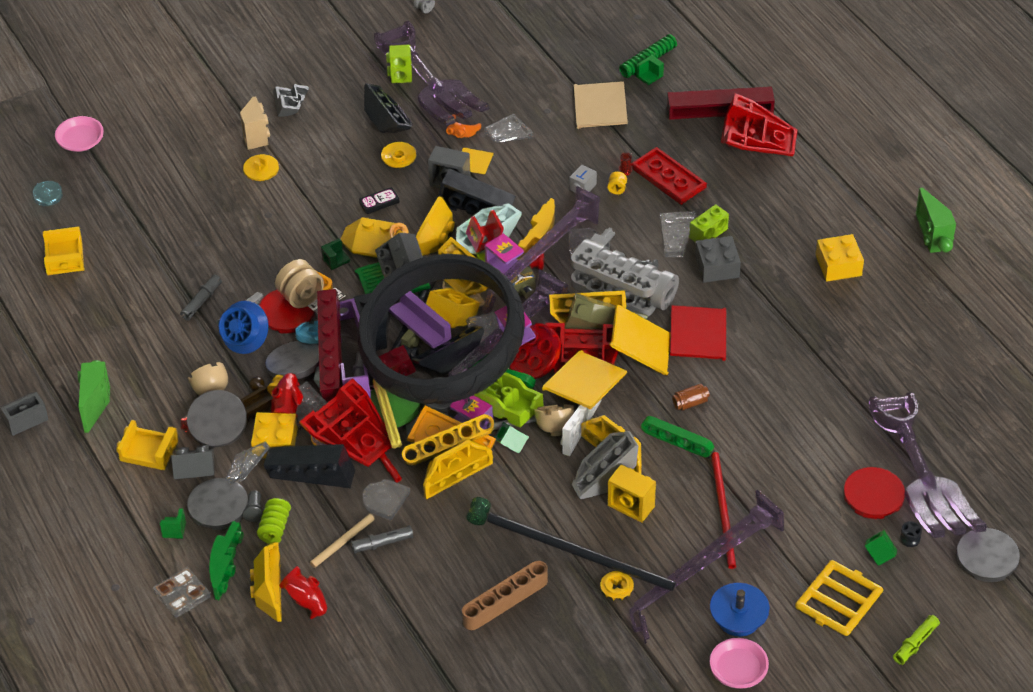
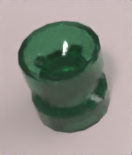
[466,497,491,526]

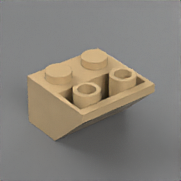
[240,96,270,150]

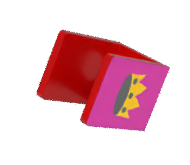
[466,210,504,253]

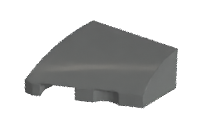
[273,84,309,117]

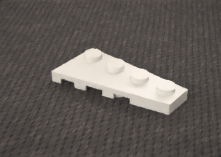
[561,400,601,456]

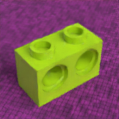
[386,45,412,83]
[689,204,729,242]

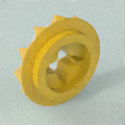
[600,571,634,600]

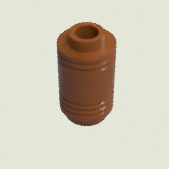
[672,383,710,411]

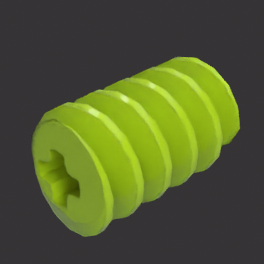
[257,498,291,544]

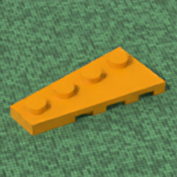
[407,405,496,449]

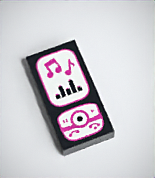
[359,187,400,214]

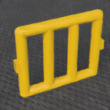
[795,560,883,636]

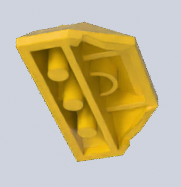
[416,196,455,256]
[341,217,403,257]
[438,237,488,296]
[549,291,626,323]
[581,415,642,474]
[423,439,493,500]
[250,542,282,622]

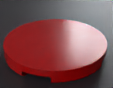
[259,290,316,334]
[510,323,561,379]
[844,467,905,519]

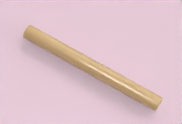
[310,514,375,568]

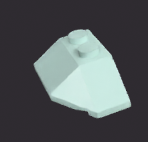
[456,203,522,255]

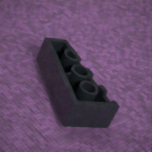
[437,169,516,215]
[263,444,355,488]

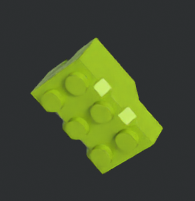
[474,372,544,428]

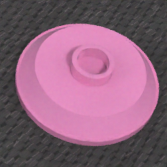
[55,116,104,152]
[710,638,769,688]

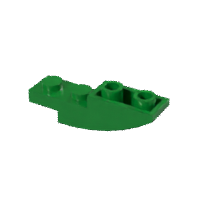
[209,521,244,601]

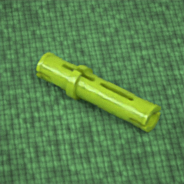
[893,615,940,665]

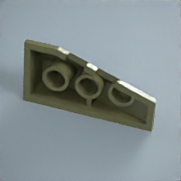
[565,293,648,330]

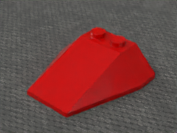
[721,93,798,156]
[545,323,619,374]
[299,378,392,467]

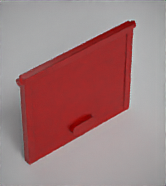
[670,305,726,361]

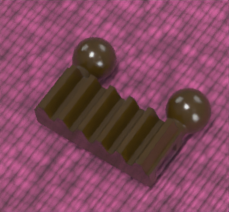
[240,376,273,423]

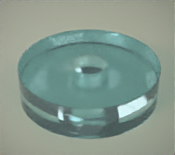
[33,181,63,206]

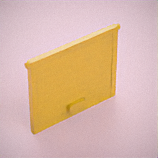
[609,304,671,375]
[542,350,627,409]

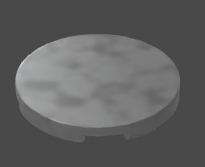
[266,341,319,379]
[187,390,247,448]
[187,478,248,530]
[956,528,1020,582]

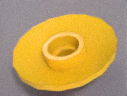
[381,142,416,168]

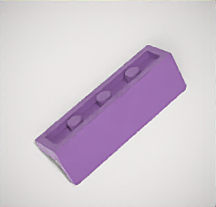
[389,291,452,348]

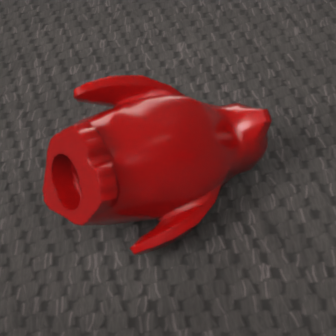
[271,373,303,419]
[279,566,328,619]

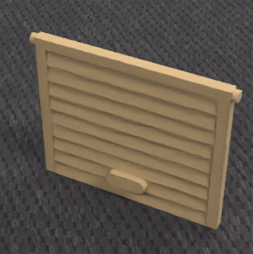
[574,82,628,129]

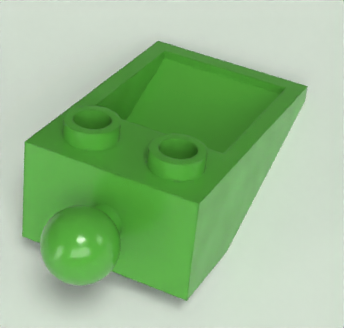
[916,188,956,253]
[78,360,110,433]

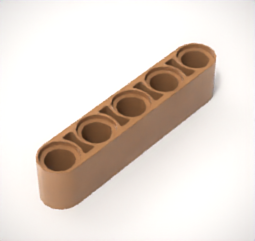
[462,561,548,630]

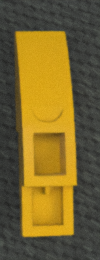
[518,198,555,259]

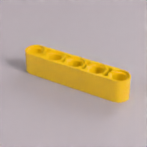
[402,414,494,466]

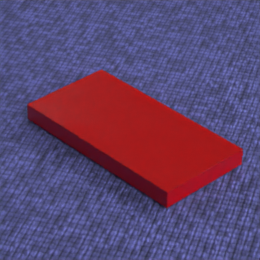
[631,147,707,205]

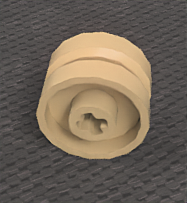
[275,259,324,308]

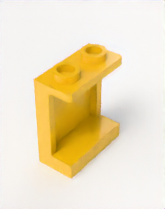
[43,227,84,275]
[116,420,179,470]

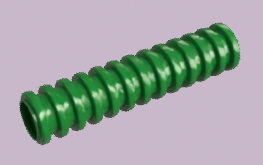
[619,34,677,78]

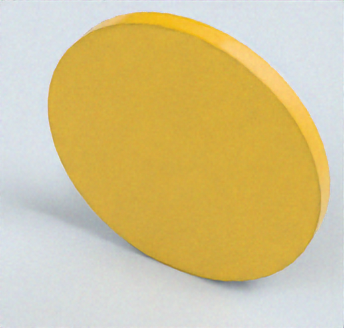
[243,154,279,181]

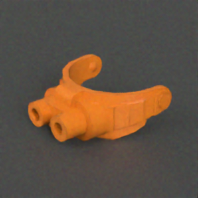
[446,114,481,138]

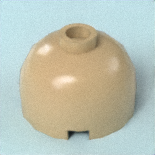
[188,362,228,396]
[535,404,574,436]

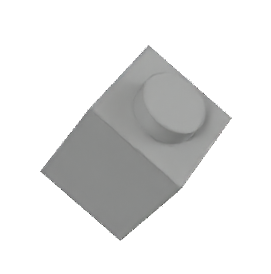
[569,165,597,197]

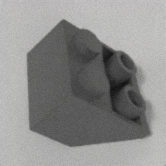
[375,233,423,278]
[0,392,49,436]
[171,445,215,479]

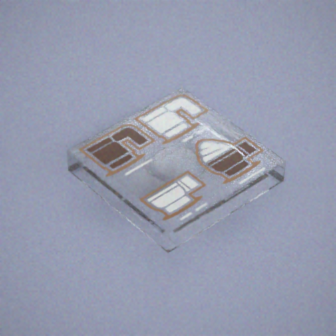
[152,567,211,618]

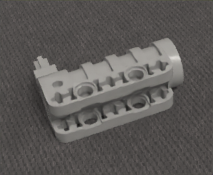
[571,227,679,316]

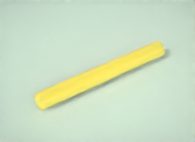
[372,379,402,449]

